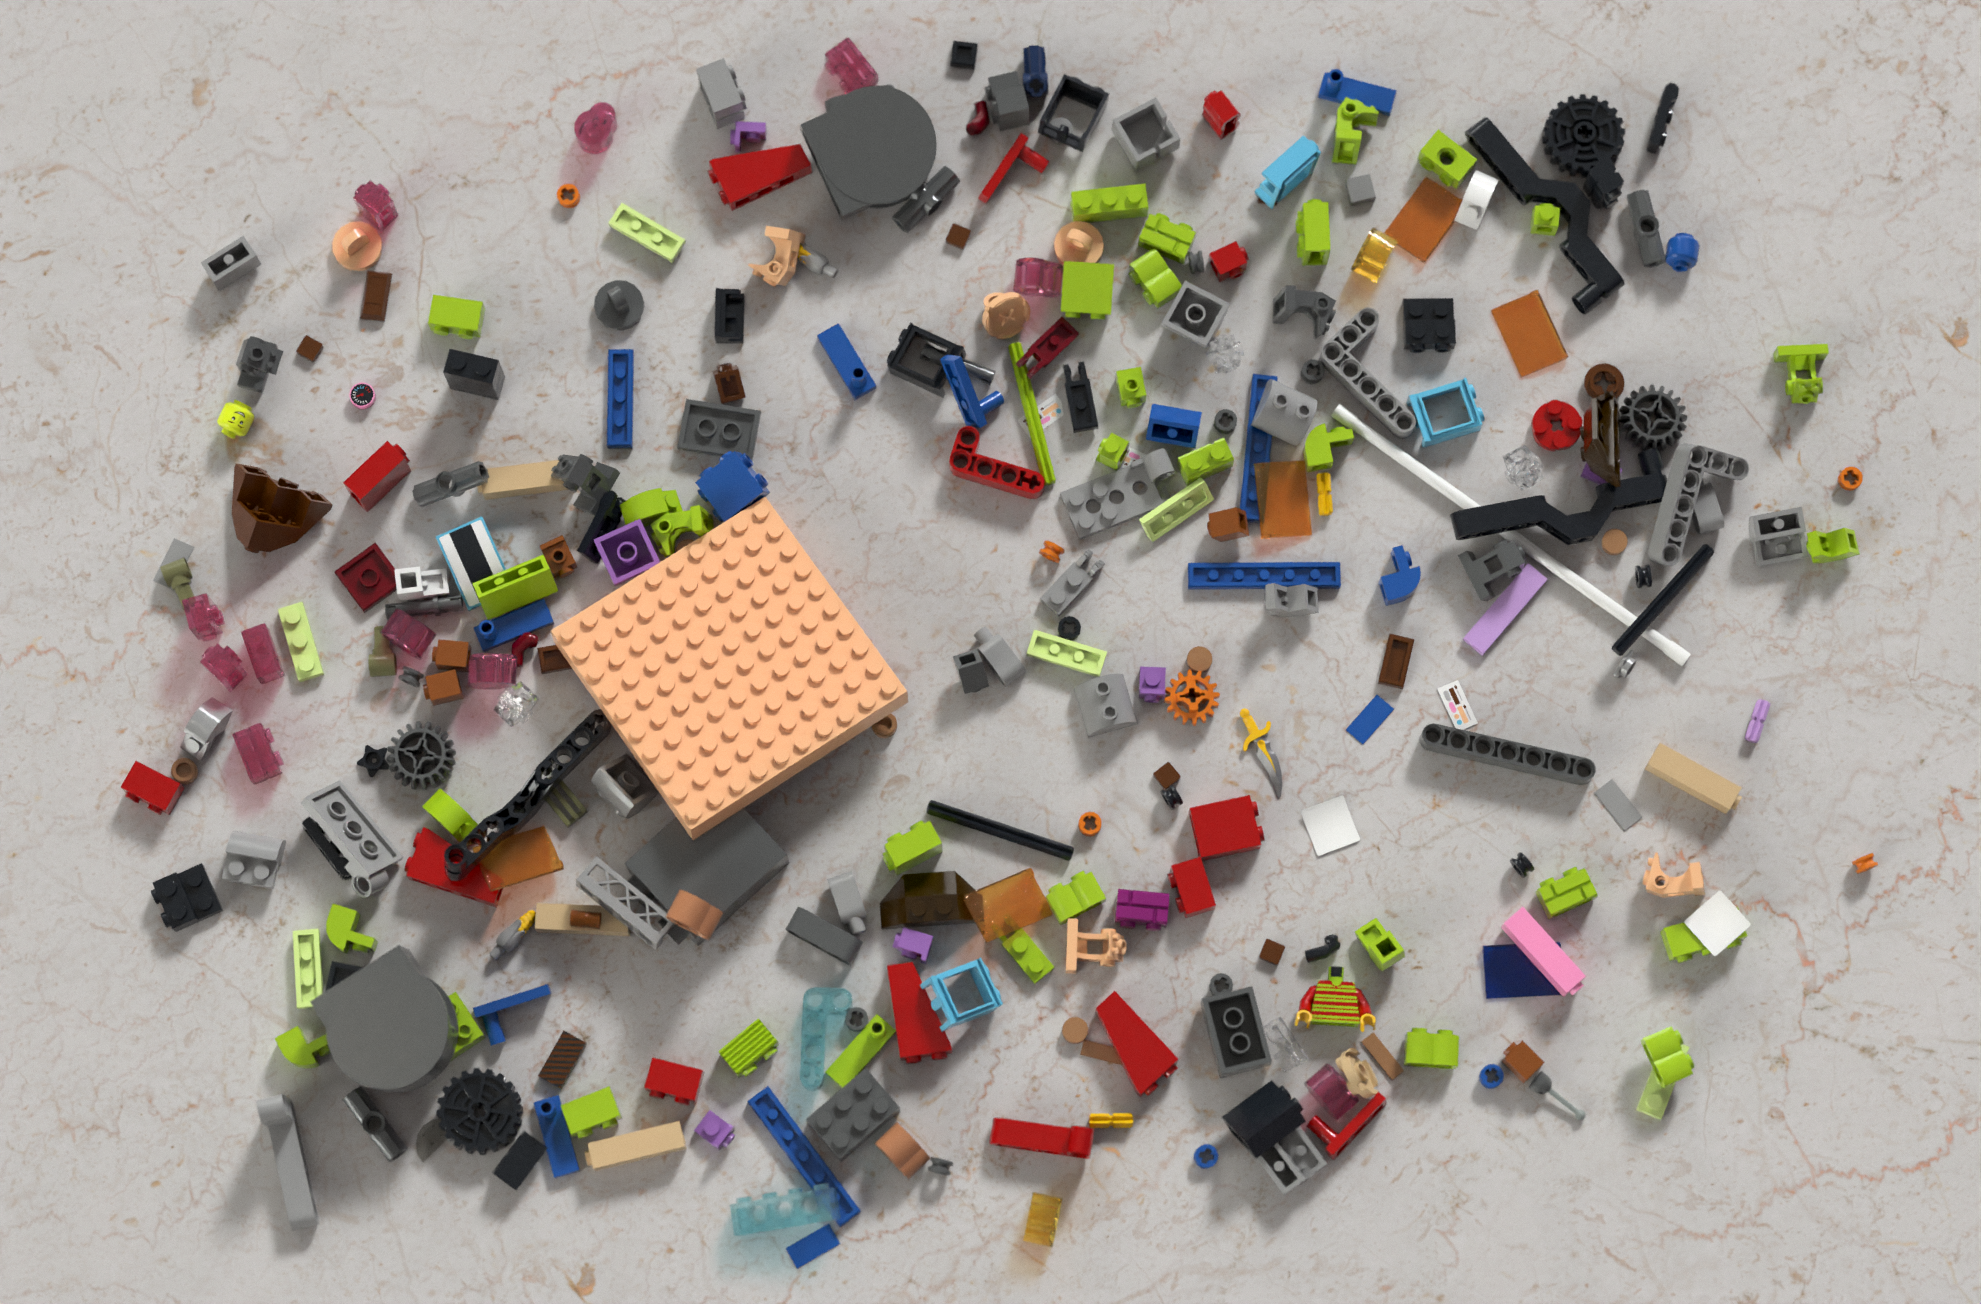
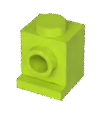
[1530,203,1560,236]
[1096,432,1130,471]

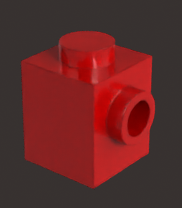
[1208,241,1249,282]

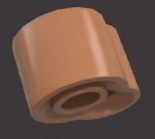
[666,890,723,940]
[875,1122,930,1179]

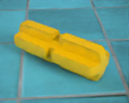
[1316,472,1333,516]
[1089,1113,1133,1128]

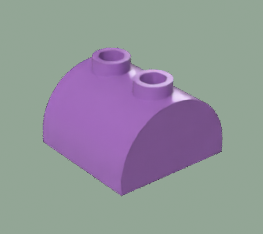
[594,519,660,586]

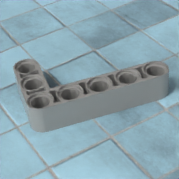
[1320,307,1416,439]
[1648,443,1749,566]
[256,1094,319,1231]

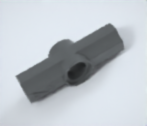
[892,166,960,233]
[1627,190,1666,268]
[412,461,489,507]
[343,1086,408,1162]

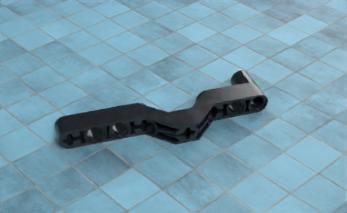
[1465,117,1625,315]
[1450,448,1667,545]
[444,709,611,881]

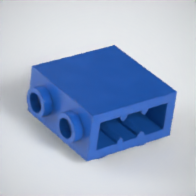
[695,451,770,522]

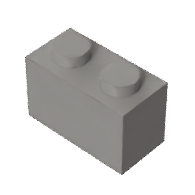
[201,236,261,291]

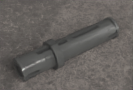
[920,343,996,386]
[385,595,463,620]

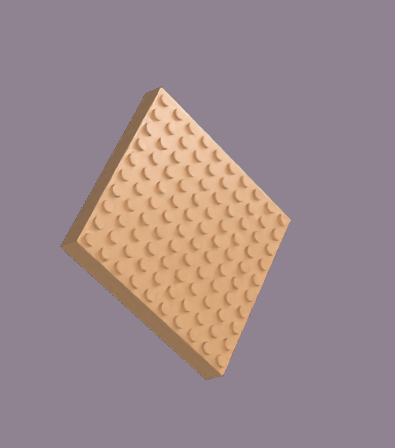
[551,497,908,840]

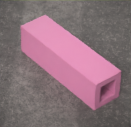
[1501,907,1586,997]

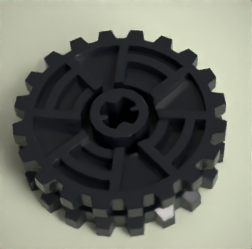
[1542,94,1625,178]
[436,1068,523,1155]

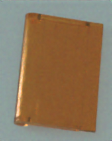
[1383,177,1463,262]
[1491,290,1568,377]
[1254,460,1312,539]
[472,826,564,892]
[963,868,1053,943]

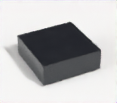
[950,41,978,70]

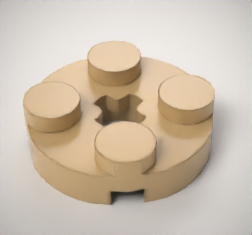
[1336,1048,1378,1099]

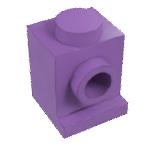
[893,927,933,964]

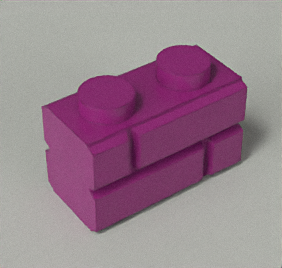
[1115,889,1170,931]

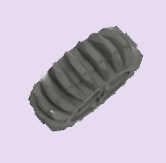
[1619,384,1687,451]
[386,721,456,790]

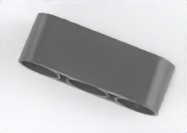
[785,907,863,965]

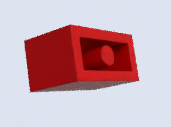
[121,761,185,815]
[1167,856,1216,918]
[644,1057,704,1106]

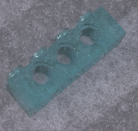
[730,1183,841,1236]

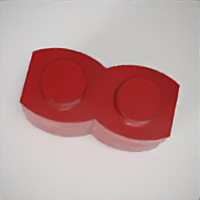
[1202,90,1241,139]

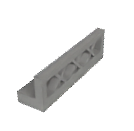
[576,856,675,950]

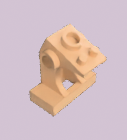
[748,226,806,287]
[1643,852,1705,898]
[1066,918,1127,974]

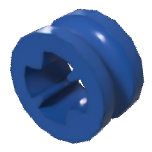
[1479,1064,1504,1089]
[1194,1144,1218,1169]

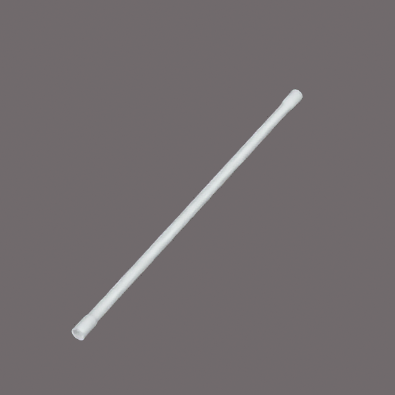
[1331,404,1691,666]

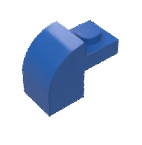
[1378,545,1421,606]

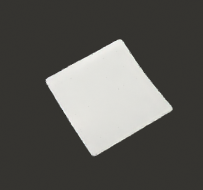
[1301,795,1360,856]
[1684,890,1751,956]

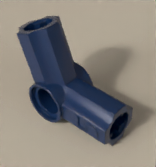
[1023,45,1048,97]

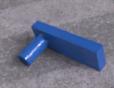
[1318,69,1397,116]
[817,323,877,400]
[940,355,1004,428]
[473,599,554,652]
[473,984,552,1046]
[533,1095,580,1178]

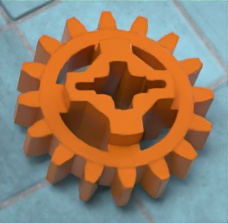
[1164,670,1220,726]

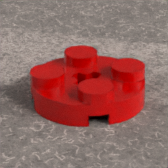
[1531,400,1583,451]

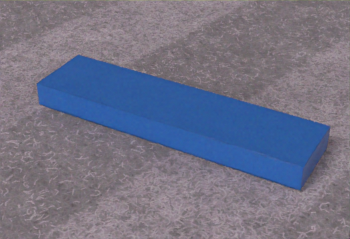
[607,349,634,449]

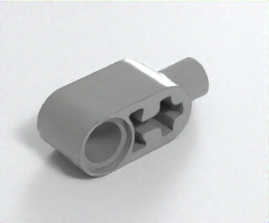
[1692,478,1724,535]
[974,627,1026,687]
[827,871,867,936]

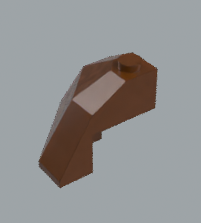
[232,463,333,553]

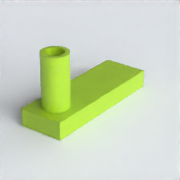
[825,1014,896,1088]

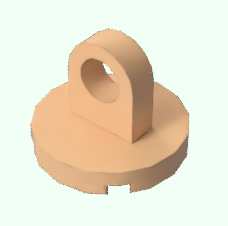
[332,221,382,271]
[1054,221,1104,265]
[982,292,1031,339]

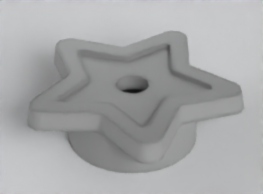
[1613,650,1636,678]

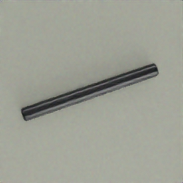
[1612,544,1714,656]
[927,800,1074,861]

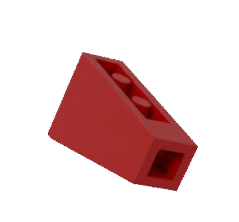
[707,144,812,211]
[404,827,505,908]
[887,962,952,1064]
[1095,991,1179,1097]

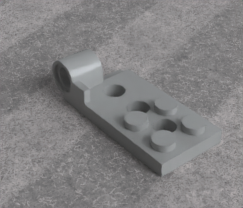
[1060,448,1175,540]
[301,780,404,897]

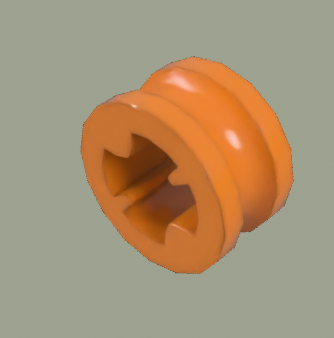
[557,184,580,208]
[1838,467,1863,491]
[1039,541,1065,563]
[1078,812,1102,837]
[1852,853,1878,874]

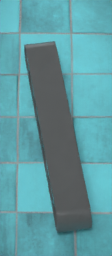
[1420,723,1596,785]

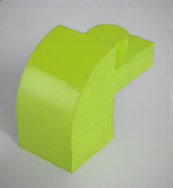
[1303,423,1354,473]
[619,488,683,527]
[1806,528,1860,563]
[422,788,478,843]
[326,904,378,954]
[1355,918,1405,971]
[274,1026,331,1069]

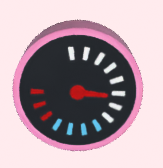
[349,383,376,409]

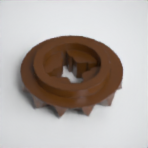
[1584,363,1625,399]

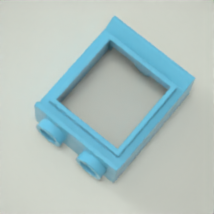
[1254,135,1321,209]
[1407,378,1484,448]
[920,958,1003,1032]

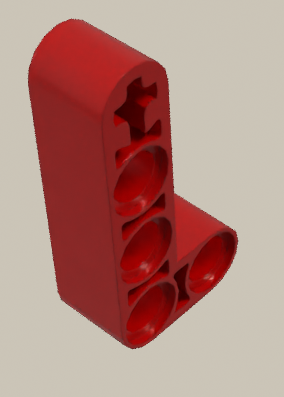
[949,426,1045,499]
[989,1118,1094,1159]

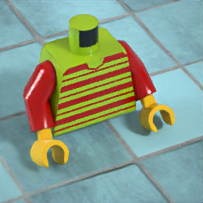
[1294,966,1376,1032]

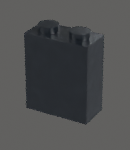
[443,349,505,400]
[1222,1080,1306,1159]

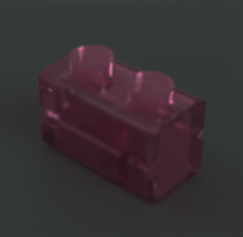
[824,37,879,94]
[241,623,285,684]
[232,723,284,785]

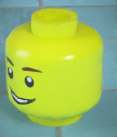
[217,400,255,439]

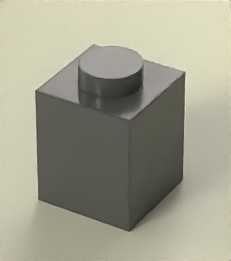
[953,649,989,694]

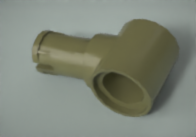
[160,557,198,610]
[368,626,397,677]

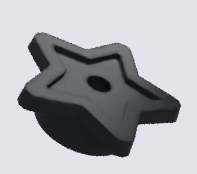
[357,745,389,777]

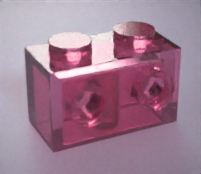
[353,180,398,232]
[182,593,225,641]
[200,643,248,692]

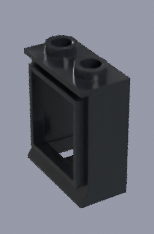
[1038,74,1109,152]
[887,322,966,398]

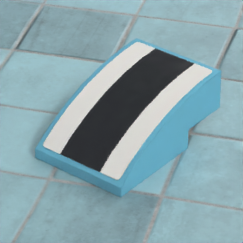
[436,517,506,611]

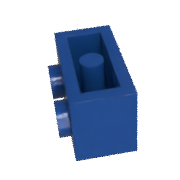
[1146,404,1202,448]

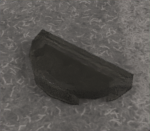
[416,1119,447,1163]

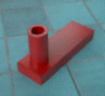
[978,133,1050,204]
[1306,1092,1387,1160]

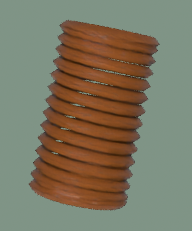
[570,910,602,929]

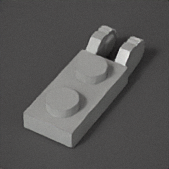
[1040,549,1105,617]

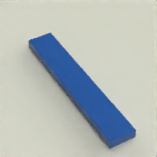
[1240,374,1278,524]
[1188,562,1341,590]
[747,1086,861,1228]

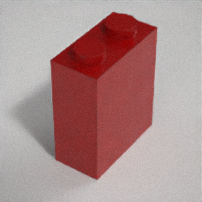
[343,441,411,512]
[1189,795,1265,861]

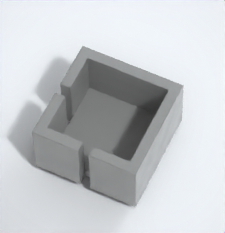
[696,58,747,129]
[1112,98,1180,171]

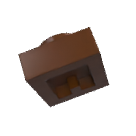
[712,363,746,404]

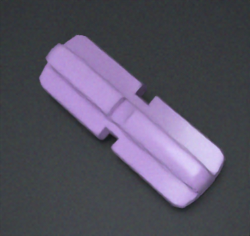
[1745,699,1770,743]

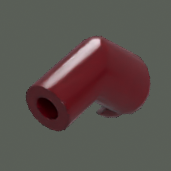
[966,101,990,136]
[510,632,538,667]

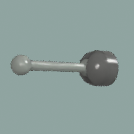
[1529,1071,1586,1120]

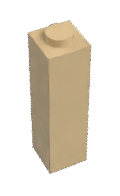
[477,460,569,500]
[1645,743,1742,814]
[535,903,631,936]
[584,1121,687,1171]

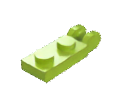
[990,913,1055,985]

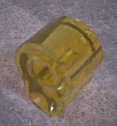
[1351,227,1399,283]
[1023,1192,1063,1247]

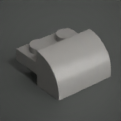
[1749,507,1809,566]
[222,831,286,889]
[1257,1126,1328,1195]

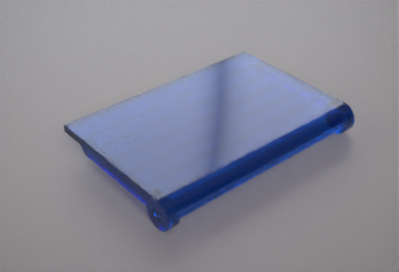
[1482,942,1561,999]

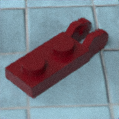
[1016,316,1080,379]

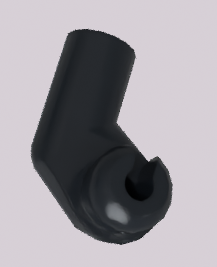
[1305,934,1341,963]

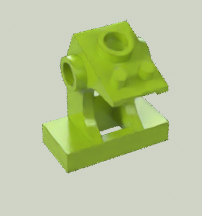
[1332,97,1379,165]
[1773,344,1829,404]
[650,505,714,558]

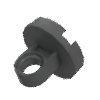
[594,280,645,331]

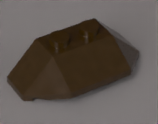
[1580,391,1621,487]
[880,871,984,929]

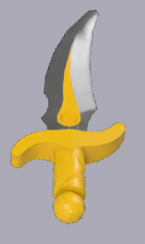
[1240,708,1282,798]

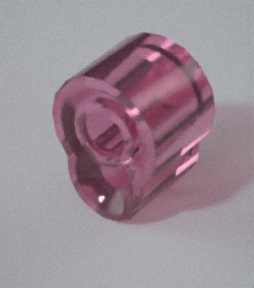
[574,102,618,154]
[1013,258,1063,297]
[380,608,436,660]
[468,653,518,690]
[1304,1063,1359,1121]

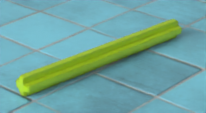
[1008,342,1056,486]

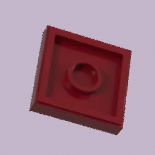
[334,543,397,613]

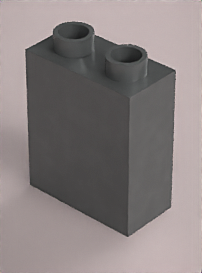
[625,808,789,946]

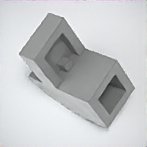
[1264,583,1319,617]
[180,697,233,761]

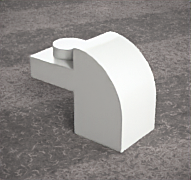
[1454,170,1499,230]
[394,566,450,601]

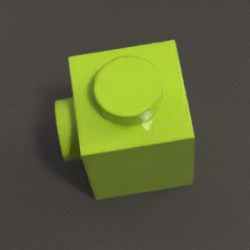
[1116,367,1147,408]

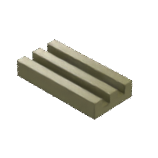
[546,777,588,828]

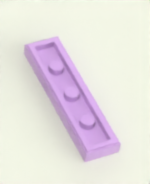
[1463,563,1548,656]

